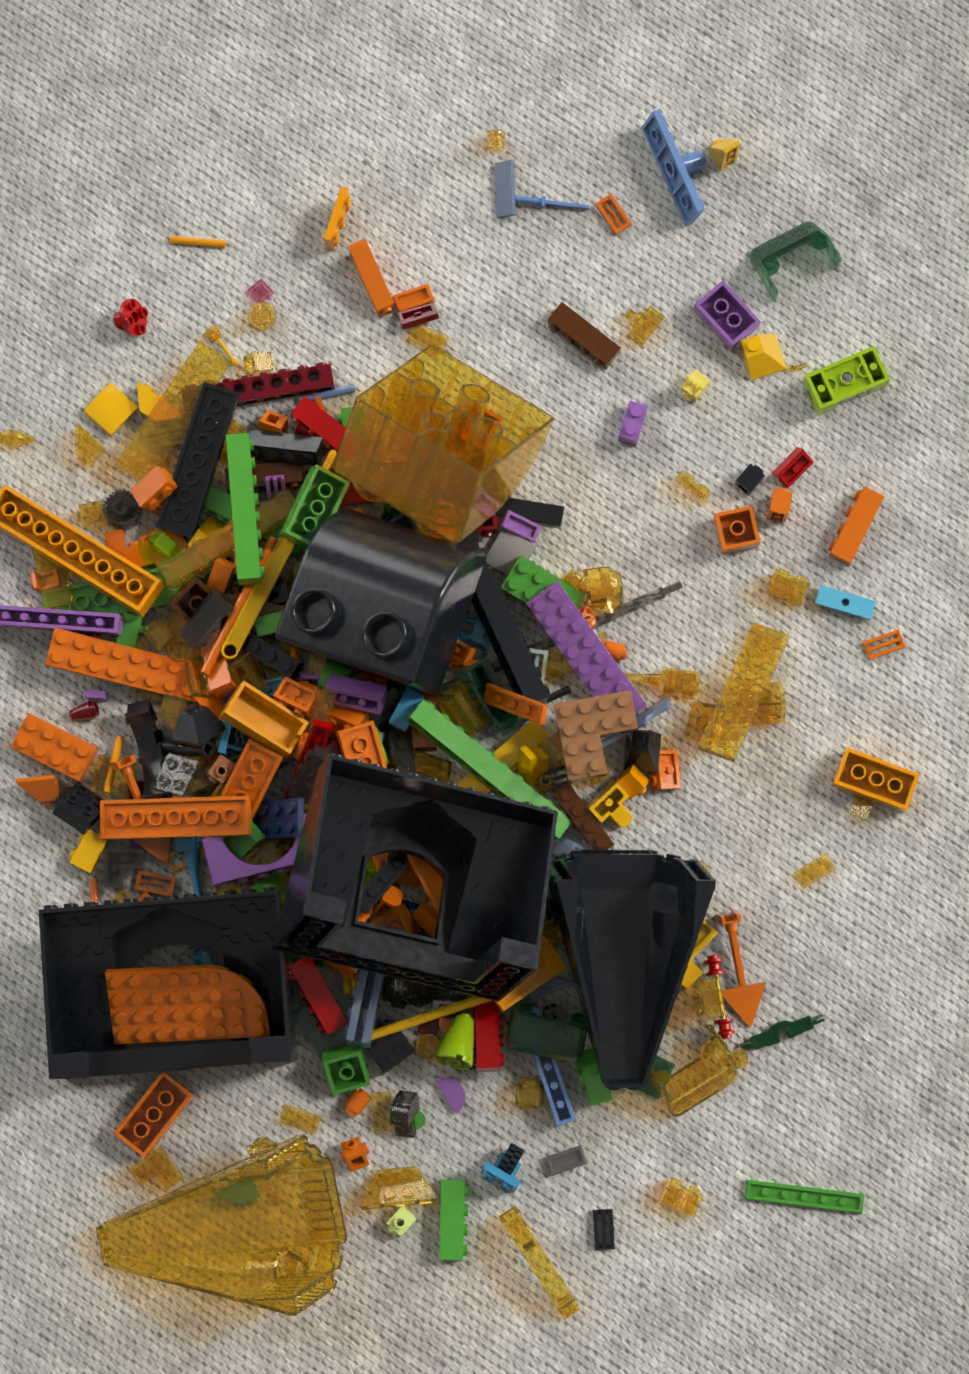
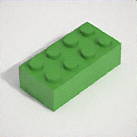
[279,465,350,549]
[501,555,586,608]

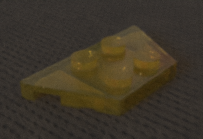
[361,1166,438,1210]

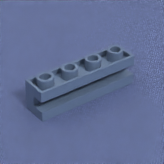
[343,970,385,1048]

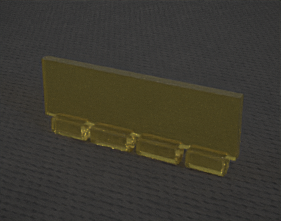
[32,550,74,609]

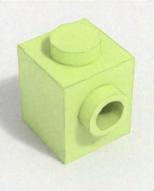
[387,1205,417,1237]

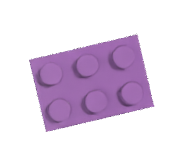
[693,280,761,351]

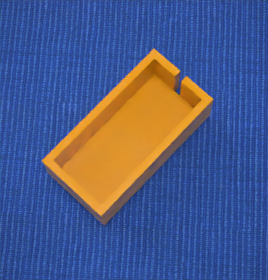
[219,680,309,759]

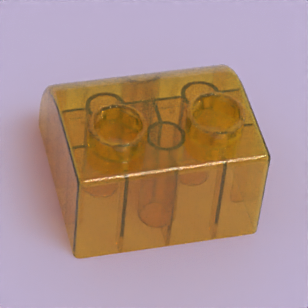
[333,345,554,545]

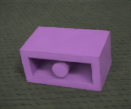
[618,401,648,446]

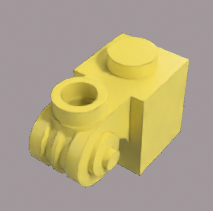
[680,370,710,402]

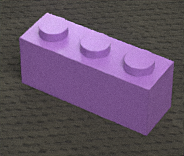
[324,674,387,715]

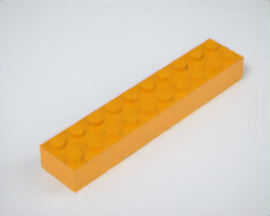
[0,484,164,618]

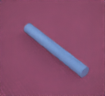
[299,384,356,402]

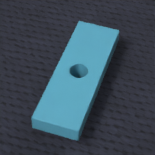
[815,585,876,620]

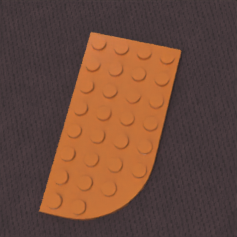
[105,965,271,1044]

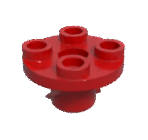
[113,298,148,337]

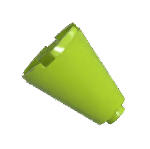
[434,1013,474,1070]

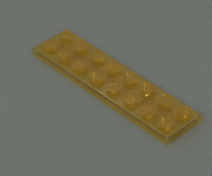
[114,341,232,481]
[698,622,790,762]

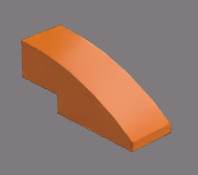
[206,557,236,614]

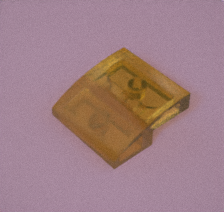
[90,754,138,800]

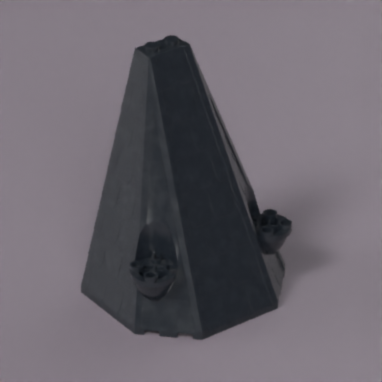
[545,849,716,1090]

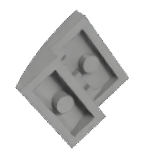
[486,528,537,576]

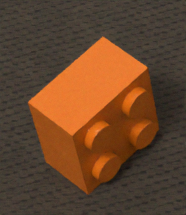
[713,506,760,555]

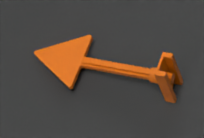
[109,755,170,864]
[717,911,766,1027]

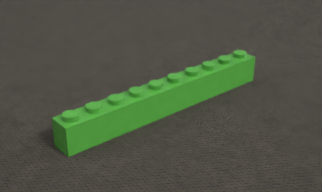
[405,699,572,841]

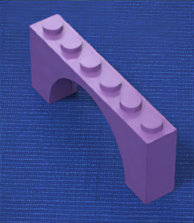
[202,813,306,889]

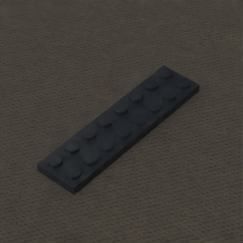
[156,382,240,538]

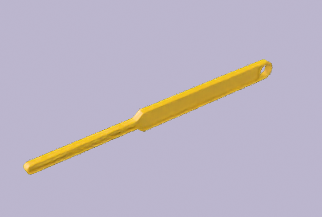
[221,450,337,660]

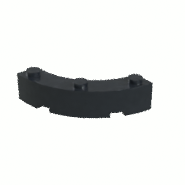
[125,699,173,799]

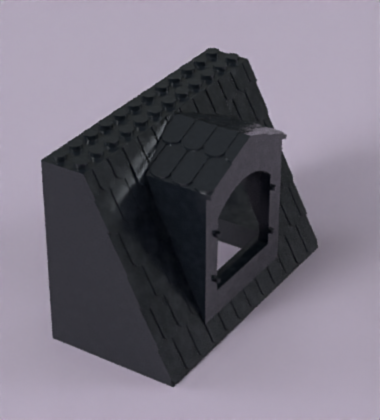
[272,754,558,1002]
[38,887,298,1079]

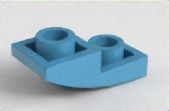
[388,687,424,732]

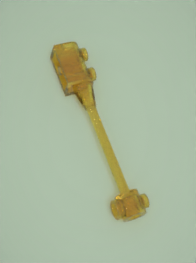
[545,652,700,699]

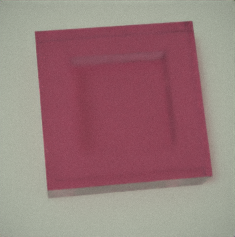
[247,279,274,305]

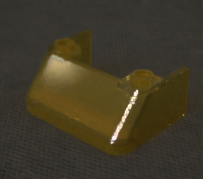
[649,1024,737,1117]

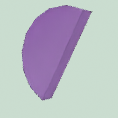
[435,1078,465,1114]

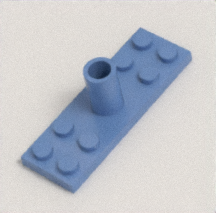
[641,109,706,227]

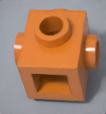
[340,1136,370,1172]

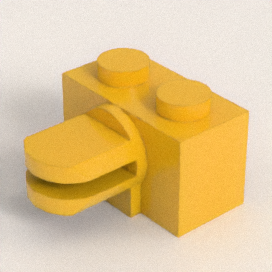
[586,780,632,827]

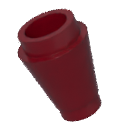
[69,700,99,721]

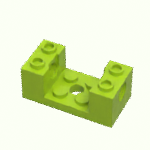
[802,346,890,416]

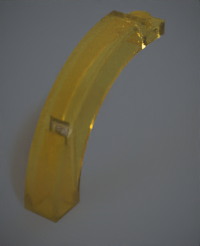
[499,1206,580,1320]

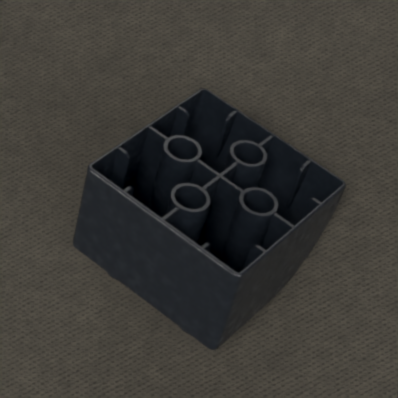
[275,509,486,696]

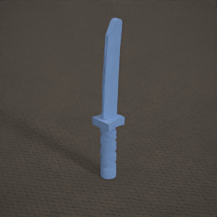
[515,195,590,209]

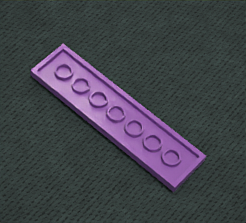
[526,580,647,714]

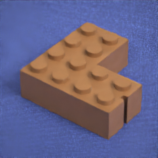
[553,690,638,783]

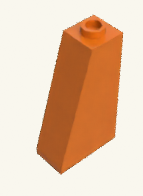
[348,239,395,316]

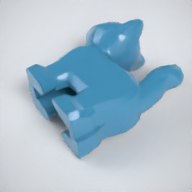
[459,616,490,652]

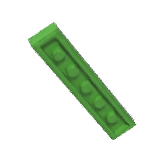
[745,1180,864,1214]

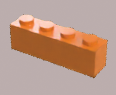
[828,486,884,566]
[197,619,238,699]

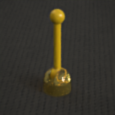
[204,325,239,366]

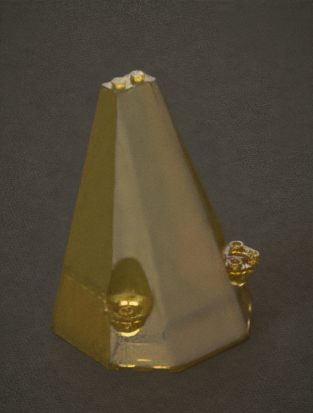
[96,1134,347,1316]

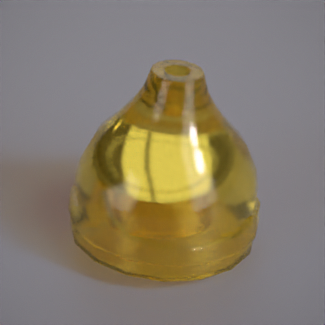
[248,301,276,330]

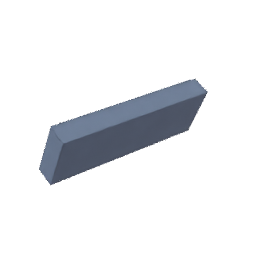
[495,160,516,219]

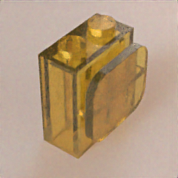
[437,678,494,737]

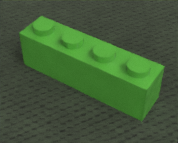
[439,1180,469,1260]

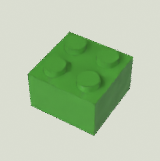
[321,1044,371,1095]

